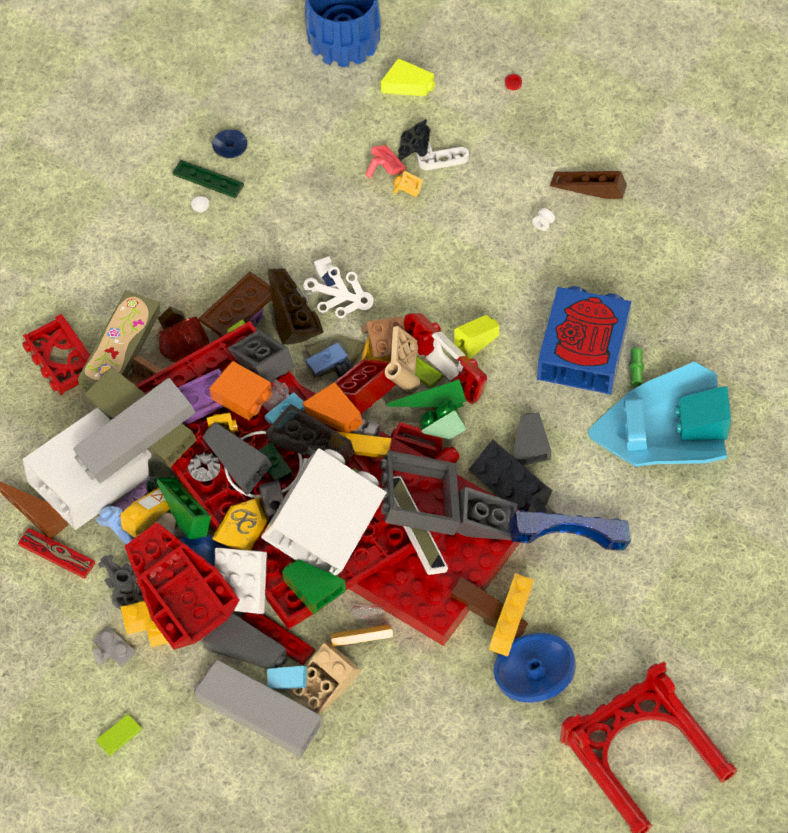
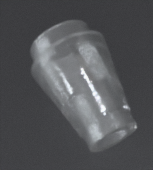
[352,603,383,623]

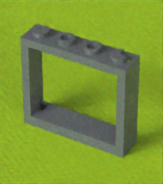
[380,450,460,535]

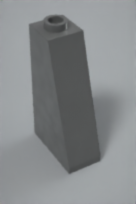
[203,422,272,496]
[203,613,287,669]

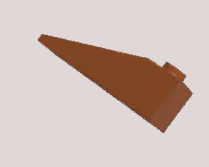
[0,482,68,539]

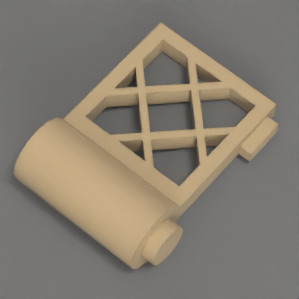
[385,326,420,393]

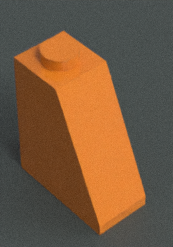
[302,382,363,433]

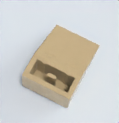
[287,643,362,715]

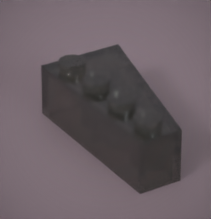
[266,404,355,465]

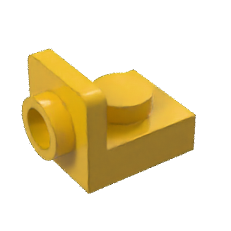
[393,171,423,197]

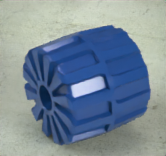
[305,0,381,67]

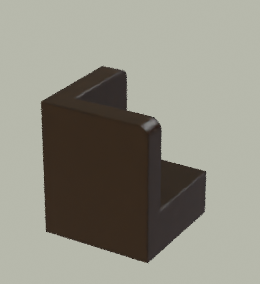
[158,307,190,339]

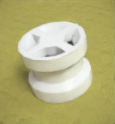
[532,208,555,231]

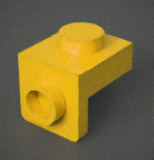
[207,413,238,435]

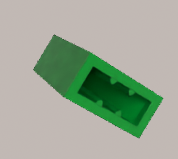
[282,560,346,614]

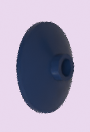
[212,130,248,158]

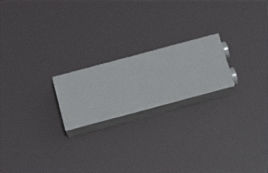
[73,378,195,484]
[194,660,323,757]

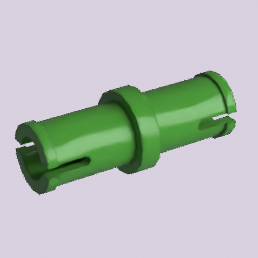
[629,348,644,386]

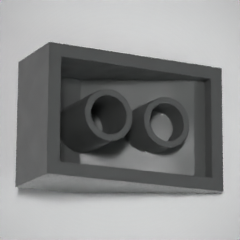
[228,330,295,382]
[455,487,517,540]

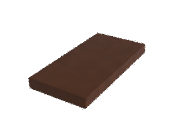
[199,271,272,337]

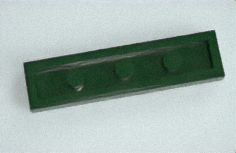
[172,160,244,199]

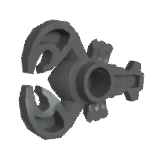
[98,554,143,609]

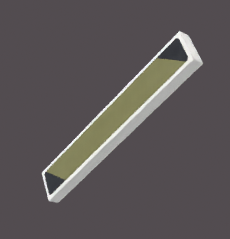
[382,476,448,575]

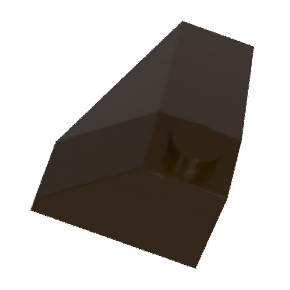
[268,268,324,345]

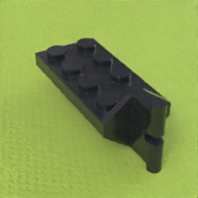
[468,440,560,522]

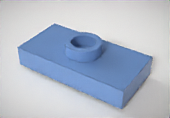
[306,343,348,377]

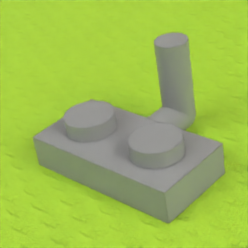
[93,626,136,667]

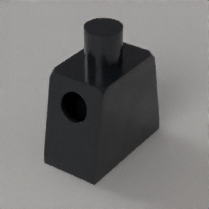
[259,480,284,525]

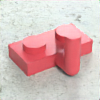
[365,145,406,178]

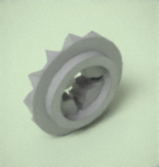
[188,452,220,481]

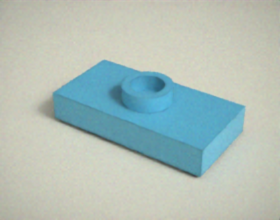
[265,393,304,431]

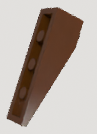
[550,171,627,199]

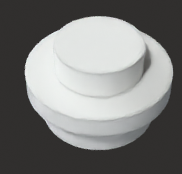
[191,196,209,212]

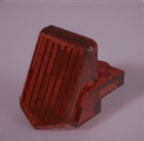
[159,316,210,363]

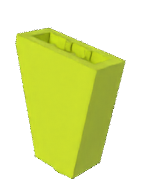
[381,58,436,96]
[454,315,500,359]

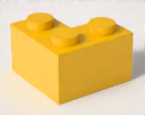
[121,601,168,647]

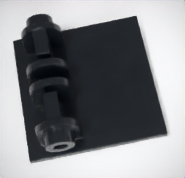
[398,119,431,161]

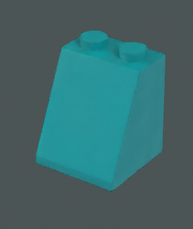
[675,386,731,441]

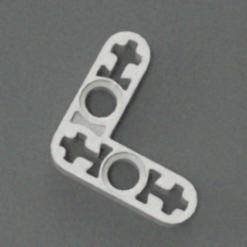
[415,141,469,170]

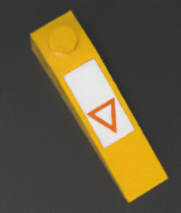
[120,481,181,538]

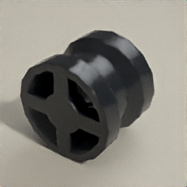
[335,359,354,378]

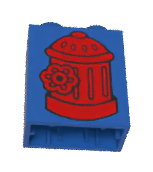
[537,286,631,395]

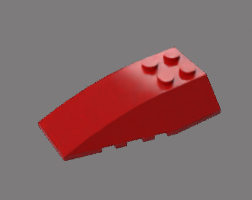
[124,522,240,650]

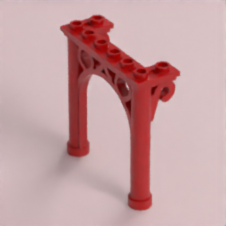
[560,661,738,833]

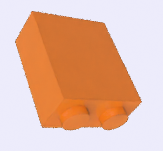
[209,361,272,420]

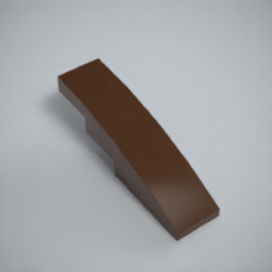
[450,577,528,639]

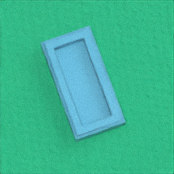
[267,666,307,690]

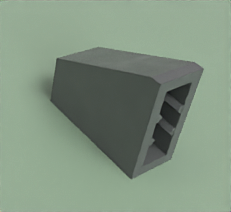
[513,412,551,465]

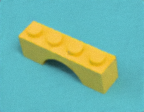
[489,573,534,656]

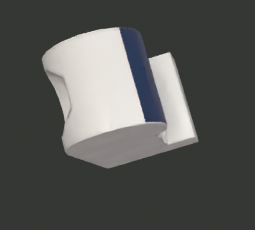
[314,256,338,289]

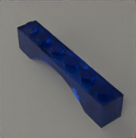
[509,510,631,551]

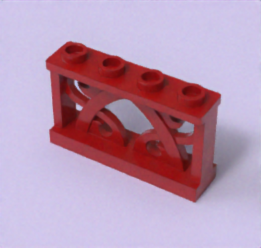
[22,314,90,396]

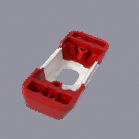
[403,313,487,404]

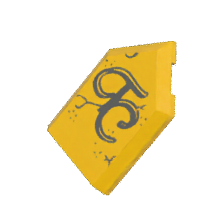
[213,498,267,550]

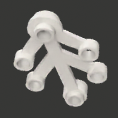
[304,267,373,319]

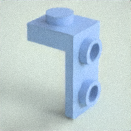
[96,506,134,545]

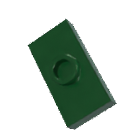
[258,443,293,482]

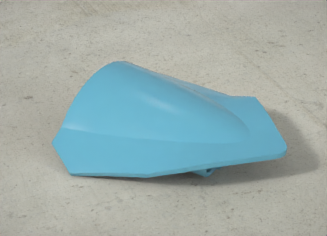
[588,362,727,467]

